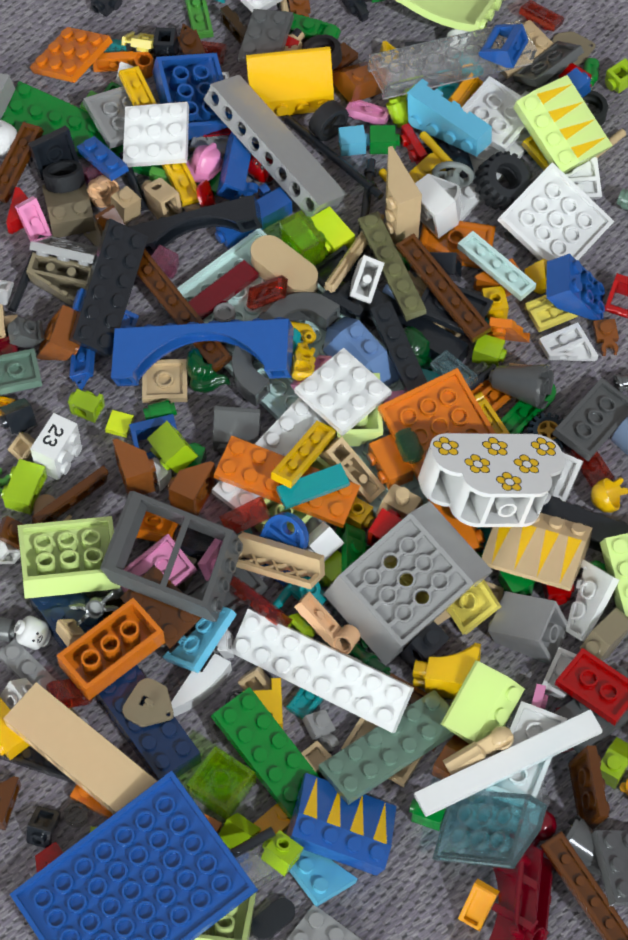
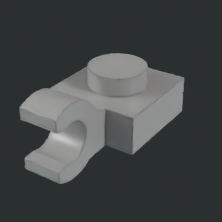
[302,709,340,752]

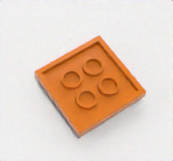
[30,27,113,83]

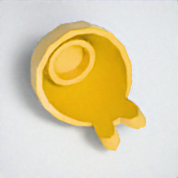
[591,477,628,513]

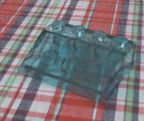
[432,791,547,869]

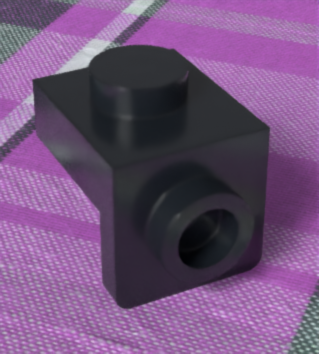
[91,0,123,17]

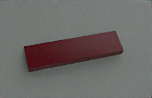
[188,260,259,320]

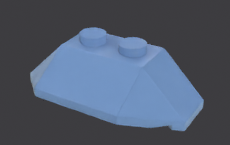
[323,317,399,387]

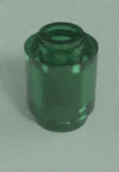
[395,428,425,464]

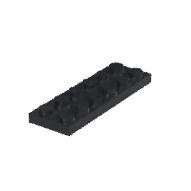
[69,219,148,357]

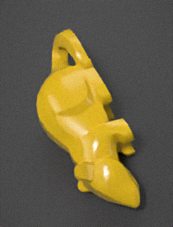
[292,342,316,381]

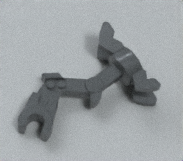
[69,587,124,627]

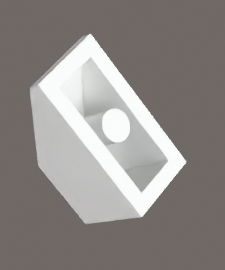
[349,255,384,304]

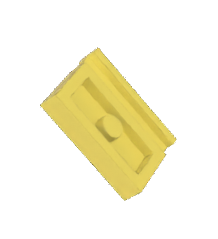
[122,31,154,52]
[524,295,578,332]

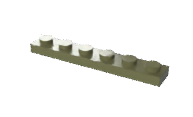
[358,211,427,321]

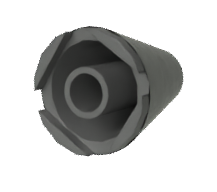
[489,364,554,409]
[561,814,602,877]

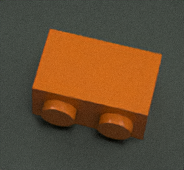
[366,434,414,491]

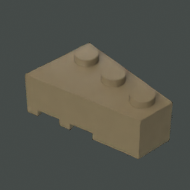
[26,252,93,307]

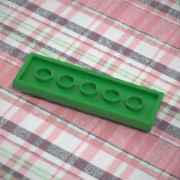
[211,687,320,821]

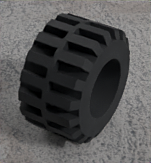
[473,151,533,210]

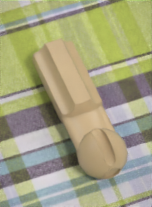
[443,726,514,775]

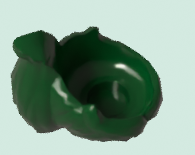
[403,326,434,371]
[186,348,230,393]

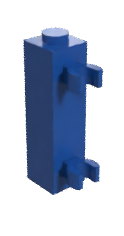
[216,127,259,201]
[215,183,292,249]

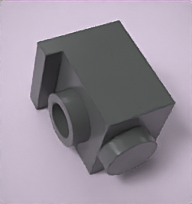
[7,317,45,349]

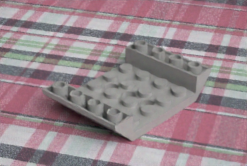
[323,501,493,665]

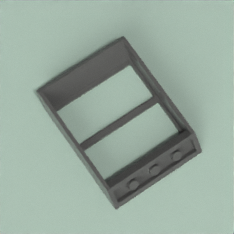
[100,491,243,622]

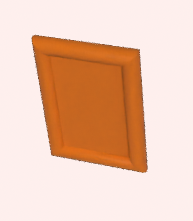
[419,221,496,269]

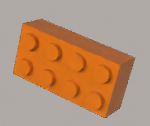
[56,598,165,701]

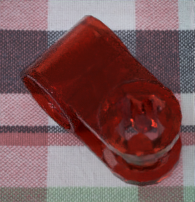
[46,679,94,708]

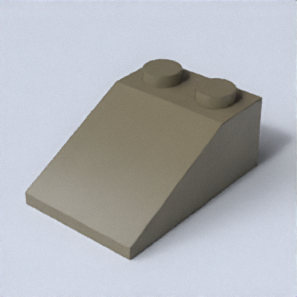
[42,183,96,238]

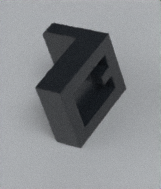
[26,805,61,848]

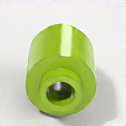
[386,94,408,128]

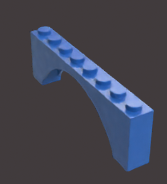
[111,317,294,386]

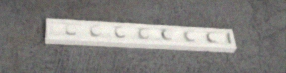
[414,709,603,817]

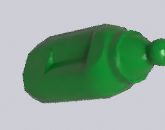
[583,58,600,87]

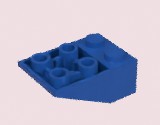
[546,253,605,321]

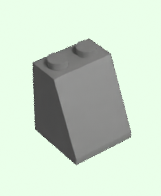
[488,591,567,665]

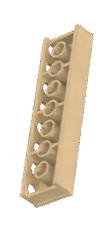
[3,682,157,815]

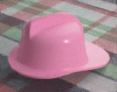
[186,142,223,183]

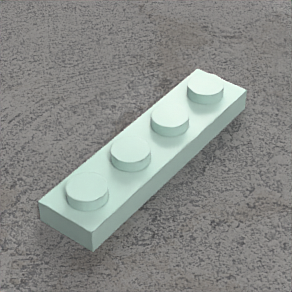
[457,231,536,301]

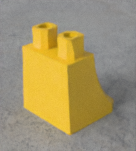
[413,643,481,700]

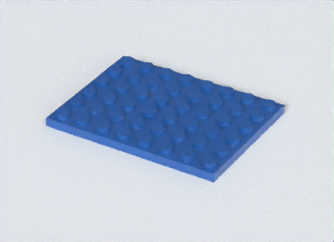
[10,771,258,940]

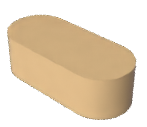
[251,235,318,296]

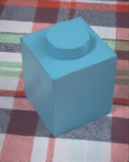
[338,125,370,157]

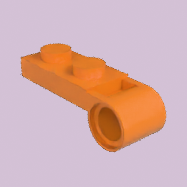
[93,51,154,79]

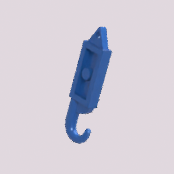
[69,345,95,390]

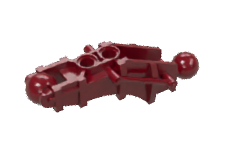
[489,809,557,940]

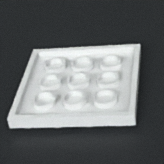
[497,162,614,261]

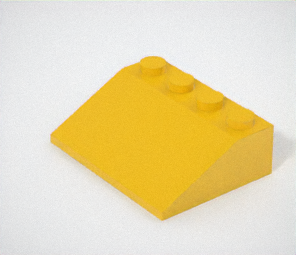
[246,47,334,116]

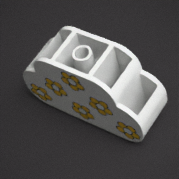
[418,433,565,527]

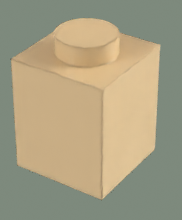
[111,186,141,225]

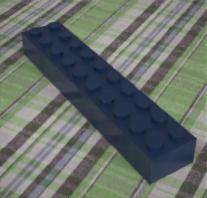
[30,592,201,781]

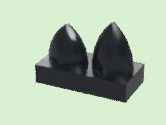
[323,280,368,323]

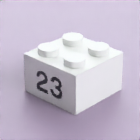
[30,413,82,481]

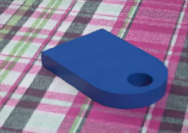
[248,512,309,586]

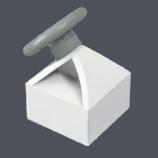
[415,161,474,239]

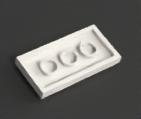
[486,701,567,809]

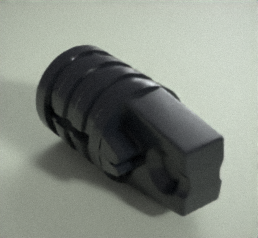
[341,0,369,22]

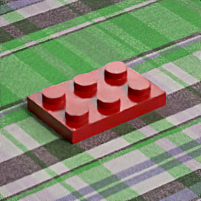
[554,648,628,726]

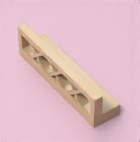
[236,532,325,590]

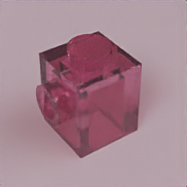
[151,245,179,279]

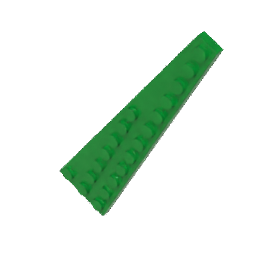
[1,81,223,198]

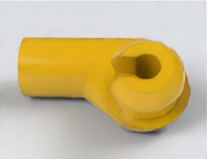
[290,321,316,344]

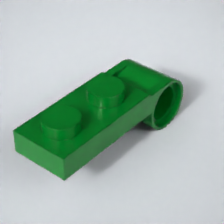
[286,11,341,39]
[335,522,366,573]

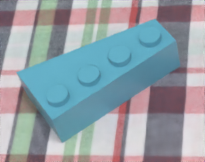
[407,79,492,157]

